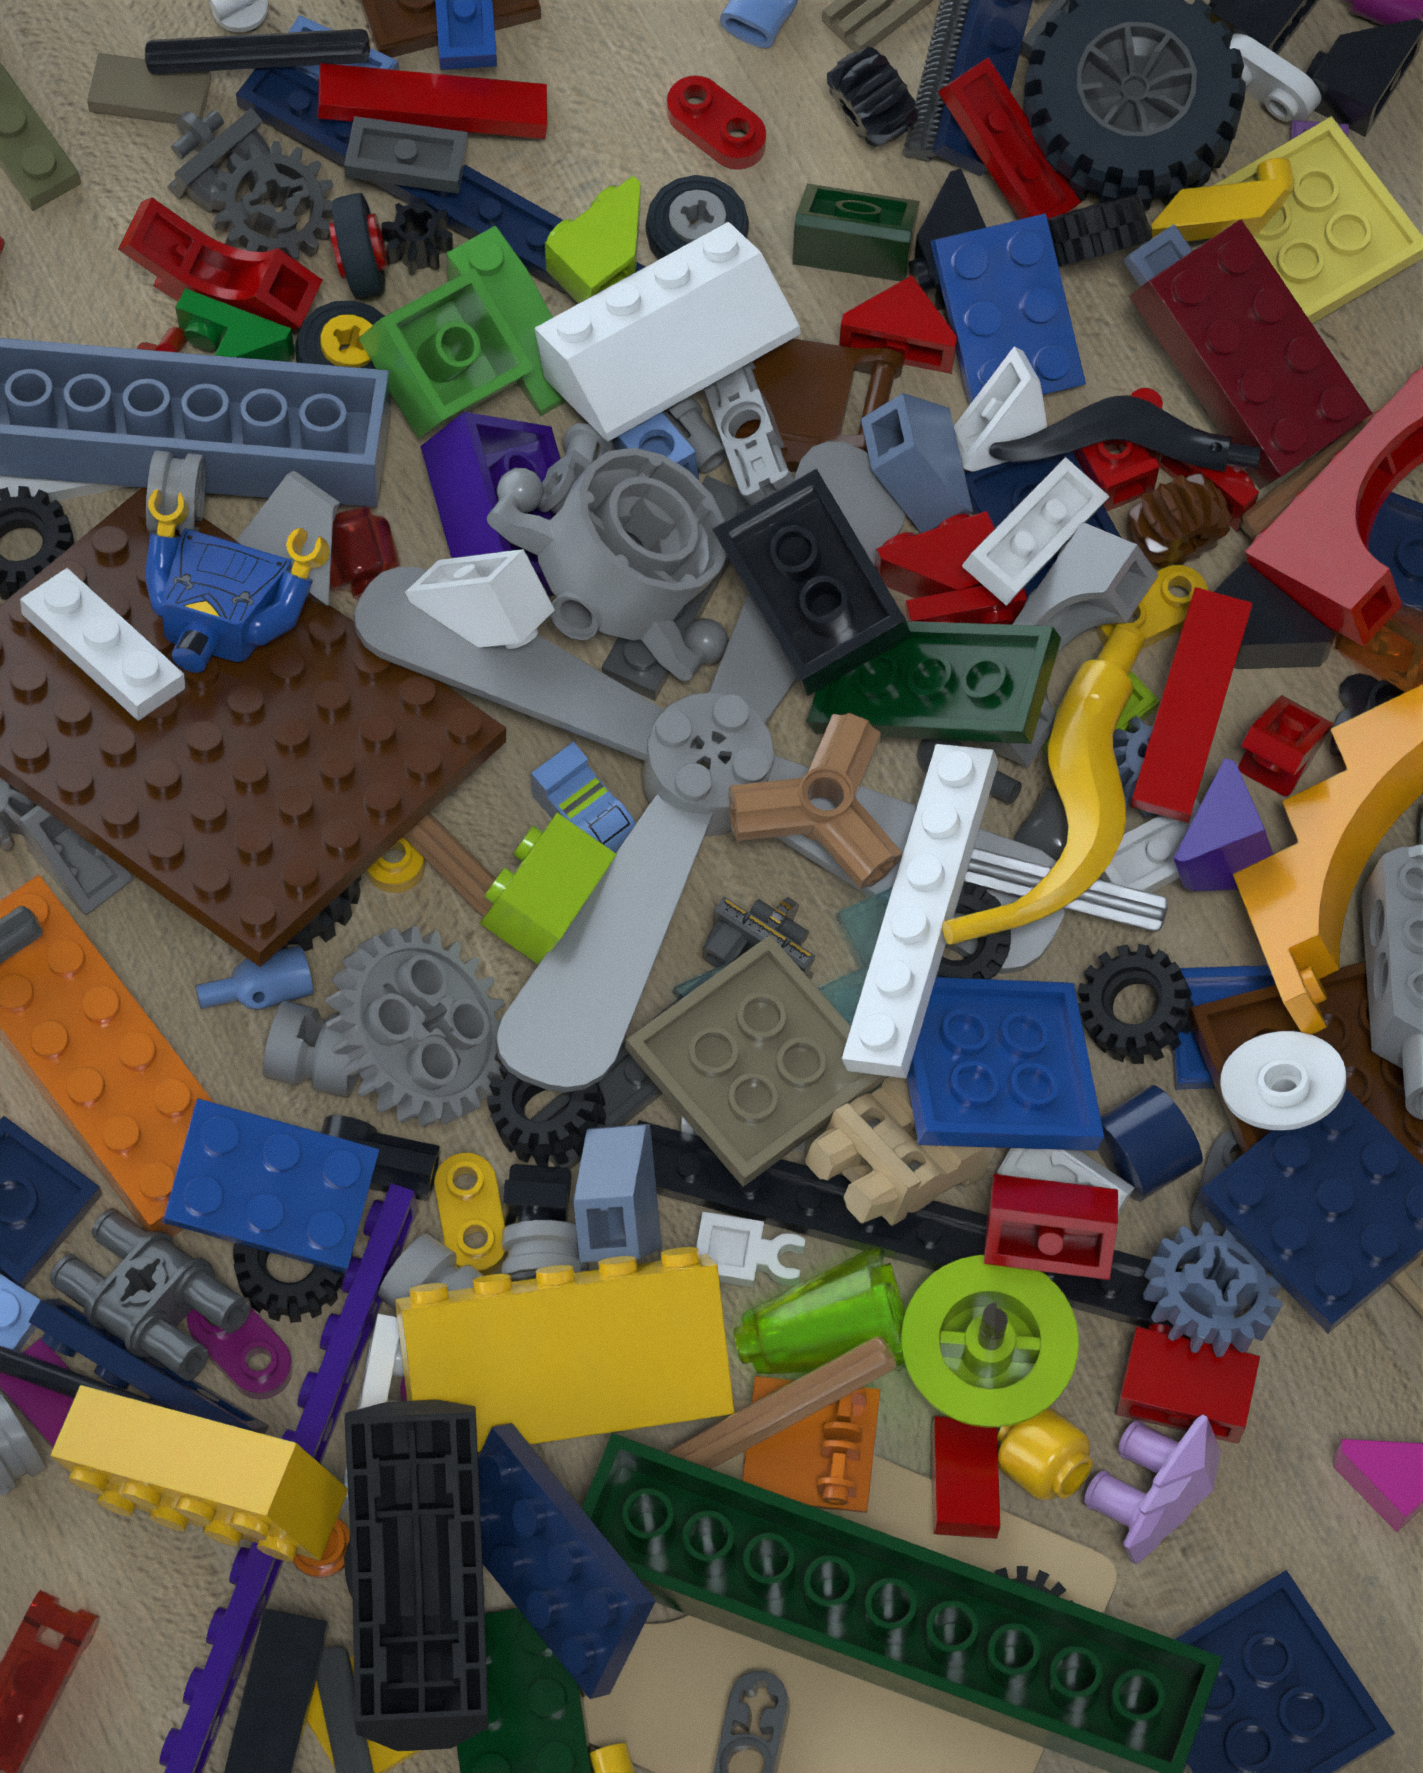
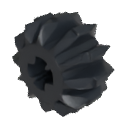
[827,46,917,147]

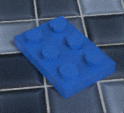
[930,214,1086,405]
[162,1098,379,1273]

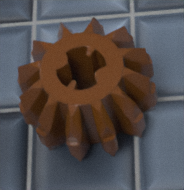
[1128,474,1232,568]

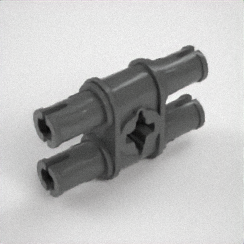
[50,1208,250,1381]

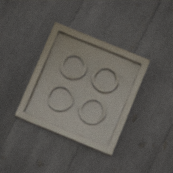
[625,934,888,1187]

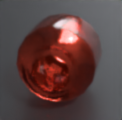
[330,507,401,599]

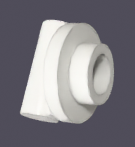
[208,0,268,32]

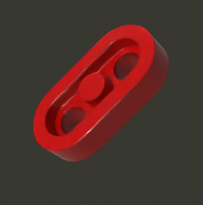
[667,75,766,170]

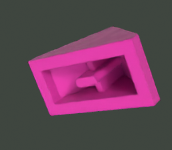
[1334,1439,1423,1532]

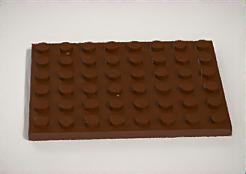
[0,487,506,967]

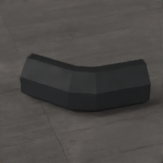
[344,1400,489,1751]

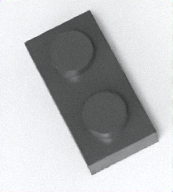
[344,116,469,194]

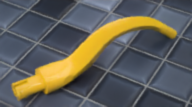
[942,623,1145,945]

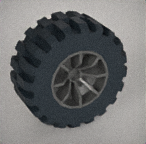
[1023,0,1246,211]

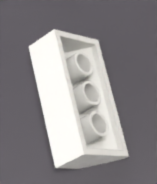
[535,222,801,442]

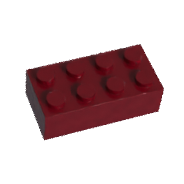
[1129,219,1373,490]

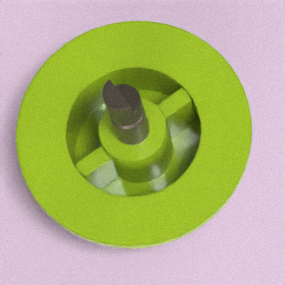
[901,1255,1079,1428]

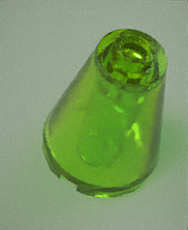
[734,1247,906,1374]

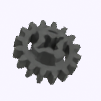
[209,141,334,261]

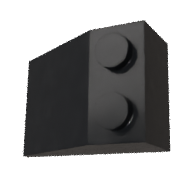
[712,468,911,696]

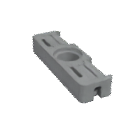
[704,362,795,506]

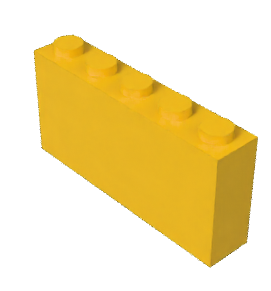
[395,1247,734,1452]

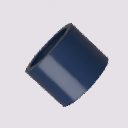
[1098,1085,1203,1202]

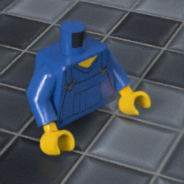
[145,489,330,673]

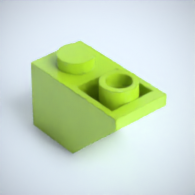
[545,175,641,304]

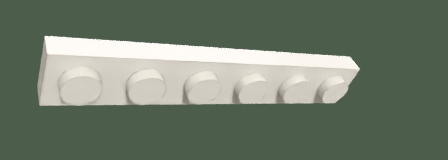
[842,744,998,1079]

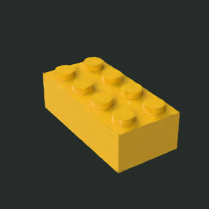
[50,1385,348,1562]

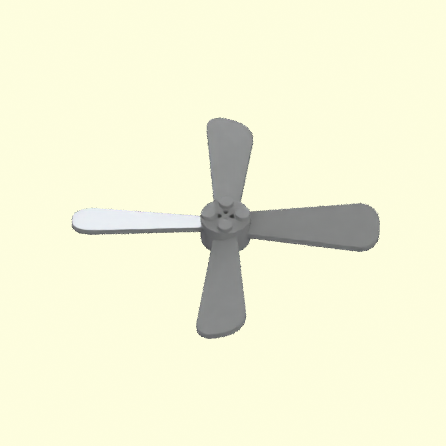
[354,441,1066,1093]

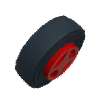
[329,193,388,299]

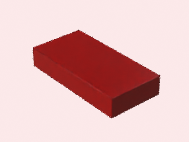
[931,1416,1001,1539]

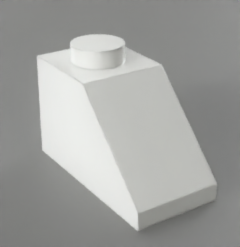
[405,549,555,649]

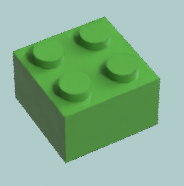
[358,268,534,439]

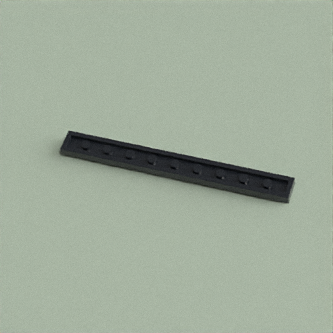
[637,1120,1210,1344]

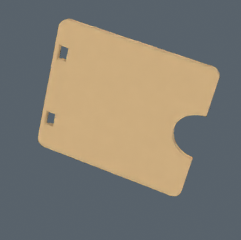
[583,1400,1117,1773]

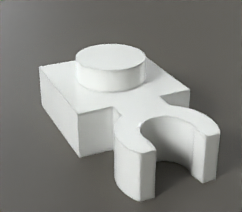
[696,1212,806,1288]

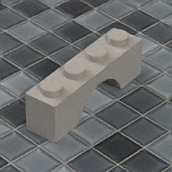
[973,522,1158,767]

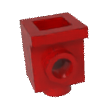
[1072,440,1160,512]

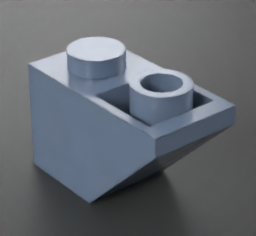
[861,393,973,533]
[573,1124,662,1262]

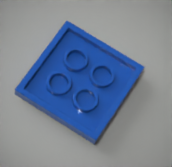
[907,977,1104,1151]

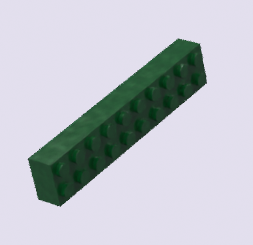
[581,1433,1223,1773]

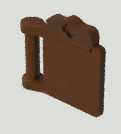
[735,339,905,472]

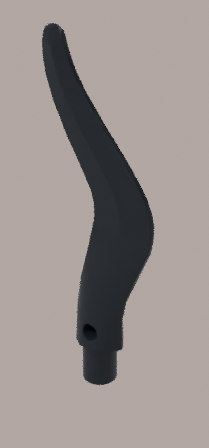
[989,395,1262,472]

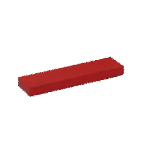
[318,63,548,139]
[1130,587,1253,823]

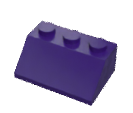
[420,412,561,597]

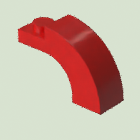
[118,197,323,330]

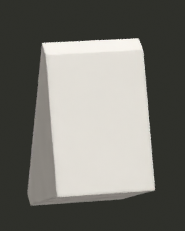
[954,346,1047,472]

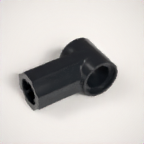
[321,1115,441,1202]

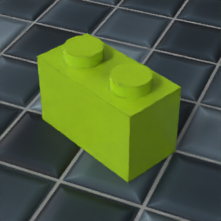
[479,812,617,965]

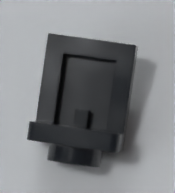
[503,1164,572,1226]

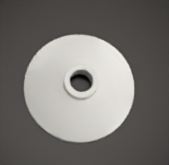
[1220,1031,1346,1130]

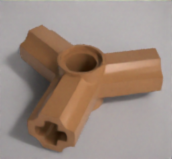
[728,713,903,890]

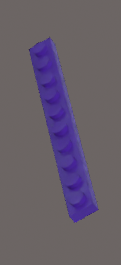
[159,1183,418,1773]

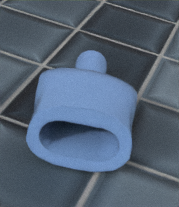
[720,0,798,48]
[195,946,313,1010]

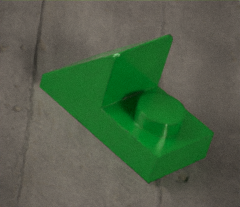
[175,288,295,362]

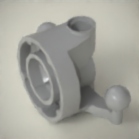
[487,448,729,681]

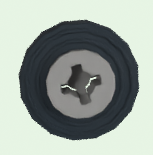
[646,175,749,260]

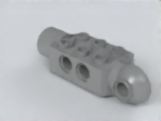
[1361,812,1423,1120]

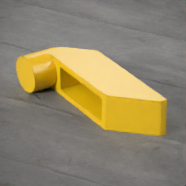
[1151,158,1294,241]

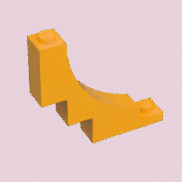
[1233,684,1423,1035]

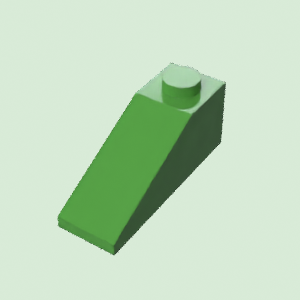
[446,225,567,417]

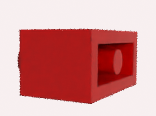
[983,1174,1118,1280]
[1115,1324,1261,1444]

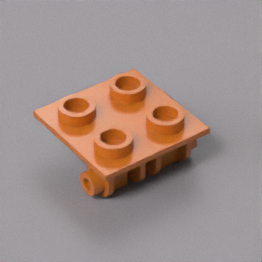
[742,1376,881,1513]

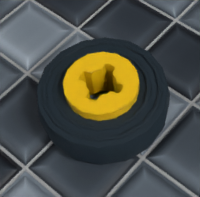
[295,300,385,369]

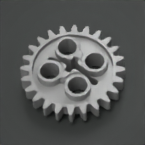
[326,926,505,1127]

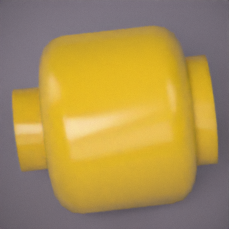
[997,1407,1093,1501]

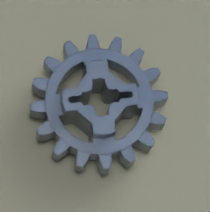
[1143,1222,1283,1357]

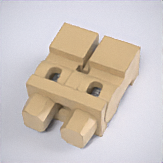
[805,1076,997,1226]

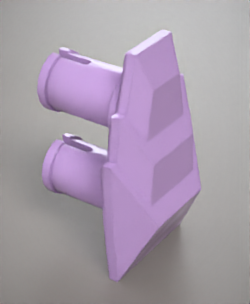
[1084,1414,1221,1565]

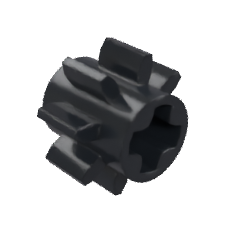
[381,198,454,274]

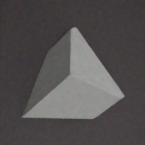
[236,471,340,606]
[19,805,133,915]

